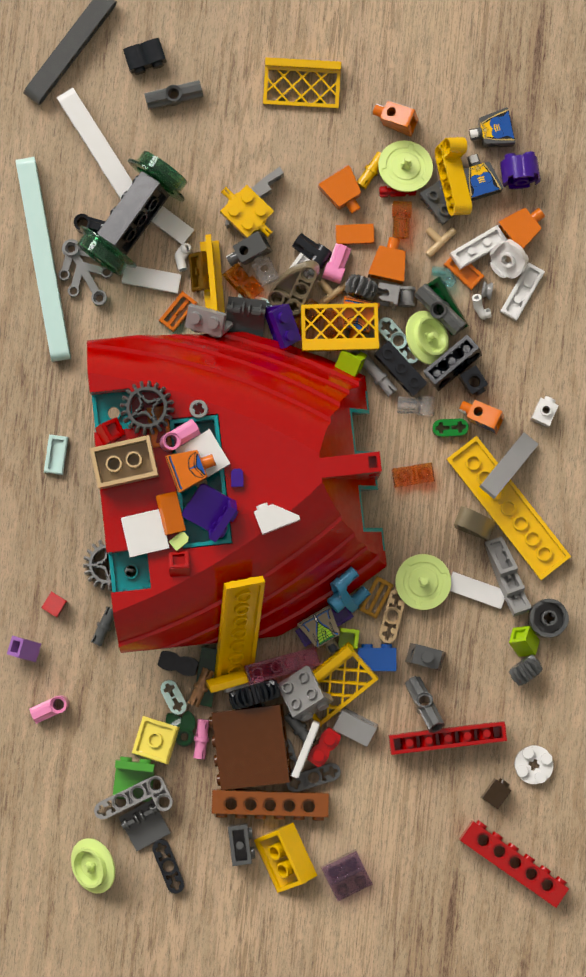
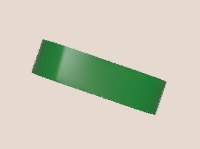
[432,418,469,437]

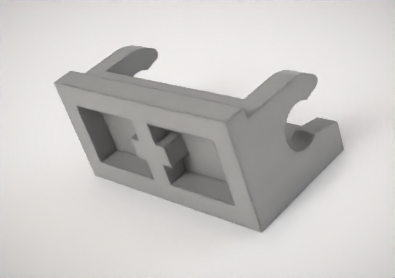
[377,282,400,310]
[333,707,378,747]

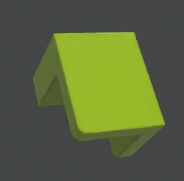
[335,350,367,377]
[509,626,540,657]
[338,628,359,649]

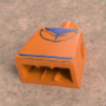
[343,296,380,338]
[165,450,216,494]

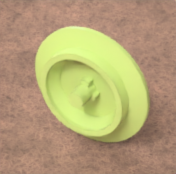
[378,140,433,192]
[406,311,449,365]
[395,554,451,610]
[71,838,115,893]

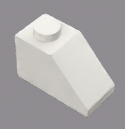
[253,502,300,535]

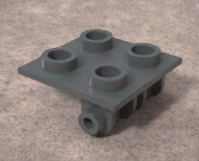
[419,180,454,225]
[226,296,267,337]
[118,799,171,851]

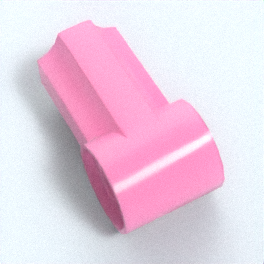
[322,243,351,284]
[159,419,201,452]
[29,695,69,724]

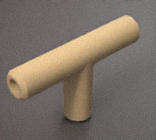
[426,227,457,258]
[315,279,346,304]

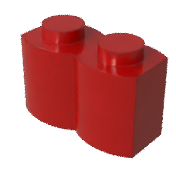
[307,727,341,767]

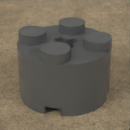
[528,599,569,638]

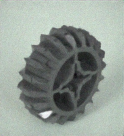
[120,381,174,435]

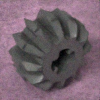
[345,274,378,301]
[509,655,543,686]

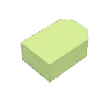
[169,532,189,551]

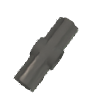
[144,80,203,110]
[414,283,467,336]
[405,676,444,733]

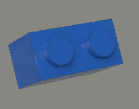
[357,644,396,671]

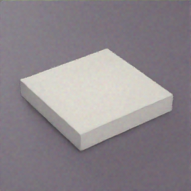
[175,429,230,477]
[121,509,169,558]

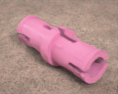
[193,719,209,759]

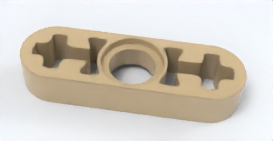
[379,589,405,643]

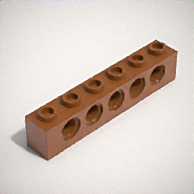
[212,789,329,821]

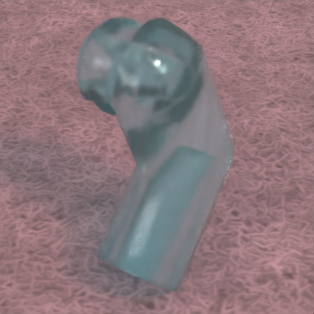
[431,266,456,287]

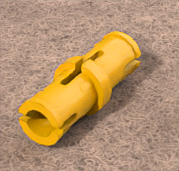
[357,151,381,189]

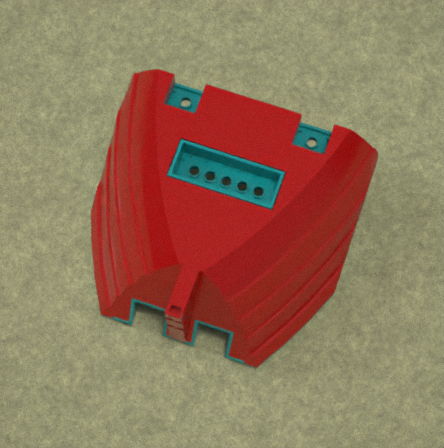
[87,332,387,653]

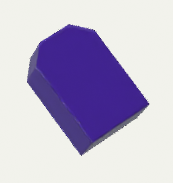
[231,469,243,487]

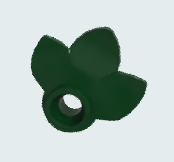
[166,711,196,747]

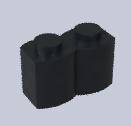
[123,38,167,75]
[157,651,199,676]

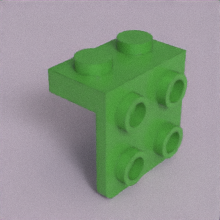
[113,756,155,802]

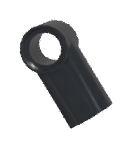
[74,214,106,237]
[292,233,332,269]

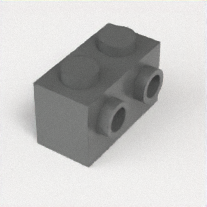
[228,823,255,866]

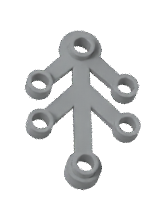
[58,239,113,306]

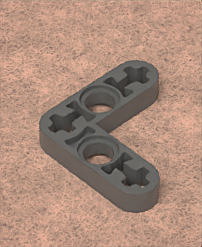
[286,738,341,792]

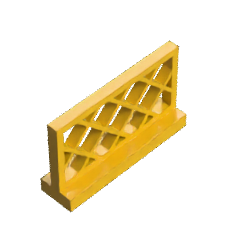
[263,57,341,108]
[200,234,225,313]
[301,303,379,351]
[312,642,379,726]

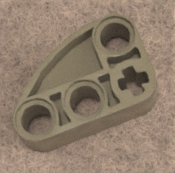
[268,260,320,315]
[454,506,496,541]

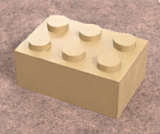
[89,435,159,490]

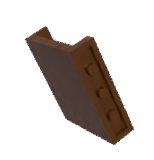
[209,704,293,790]

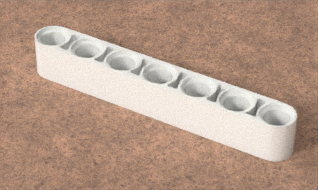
[57,88,132,200]

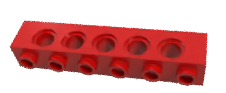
[388,721,507,755]
[459,820,569,908]

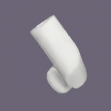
[175,243,192,272]
[472,294,492,320]

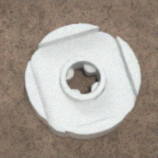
[490,239,529,279]
[514,745,553,784]

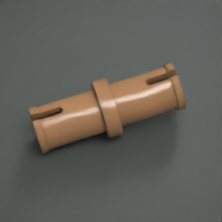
[187,667,214,708]

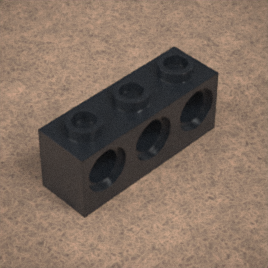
[423,335,482,392]
[374,341,427,398]

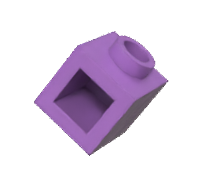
[7,636,41,662]

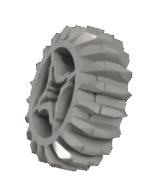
[83,540,134,591]

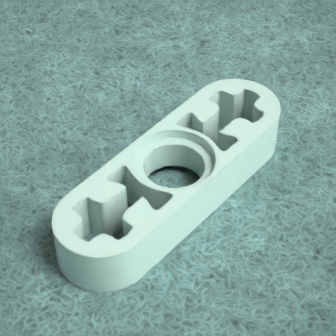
[378,317,418,364]

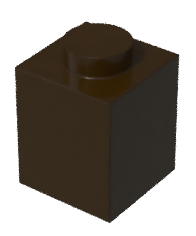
[481,778,512,809]

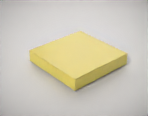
[132,716,180,765]

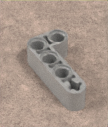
[94,775,174,819]

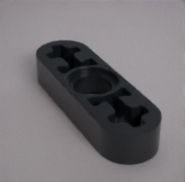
[152,839,185,894]

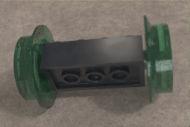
[77,151,187,276]

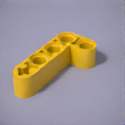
[435,137,472,216]

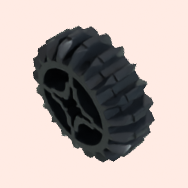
[229,679,281,710]

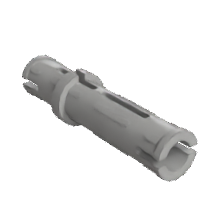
[352,350,398,397]

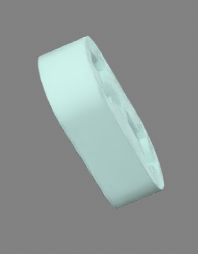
[160,680,187,715]

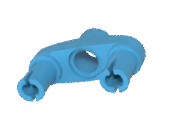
[327,567,371,613]

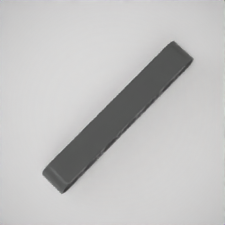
[23,0,117,105]

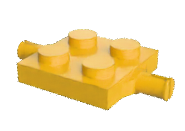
[220,185,274,238]

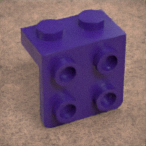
[265,304,301,349]
[182,483,238,543]

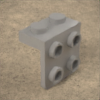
[185,304,233,338]
[279,666,334,721]

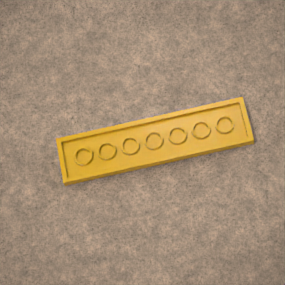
[446,436,571,580]
[214,576,265,678]

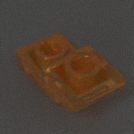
[222,263,264,299]
[323,308,343,339]
[391,462,435,488]

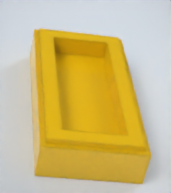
[206,670,248,693]

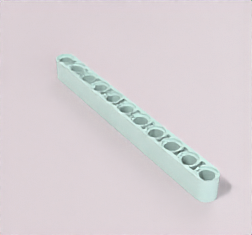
[16,157,71,362]

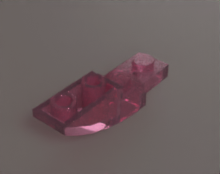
[244,647,320,685]

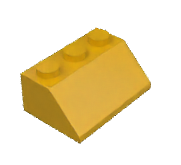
[254,823,318,893]

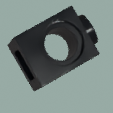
[459,365,488,397]

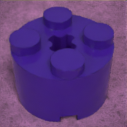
[500,151,541,189]

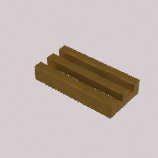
[189,251,210,292]
[359,576,394,619]

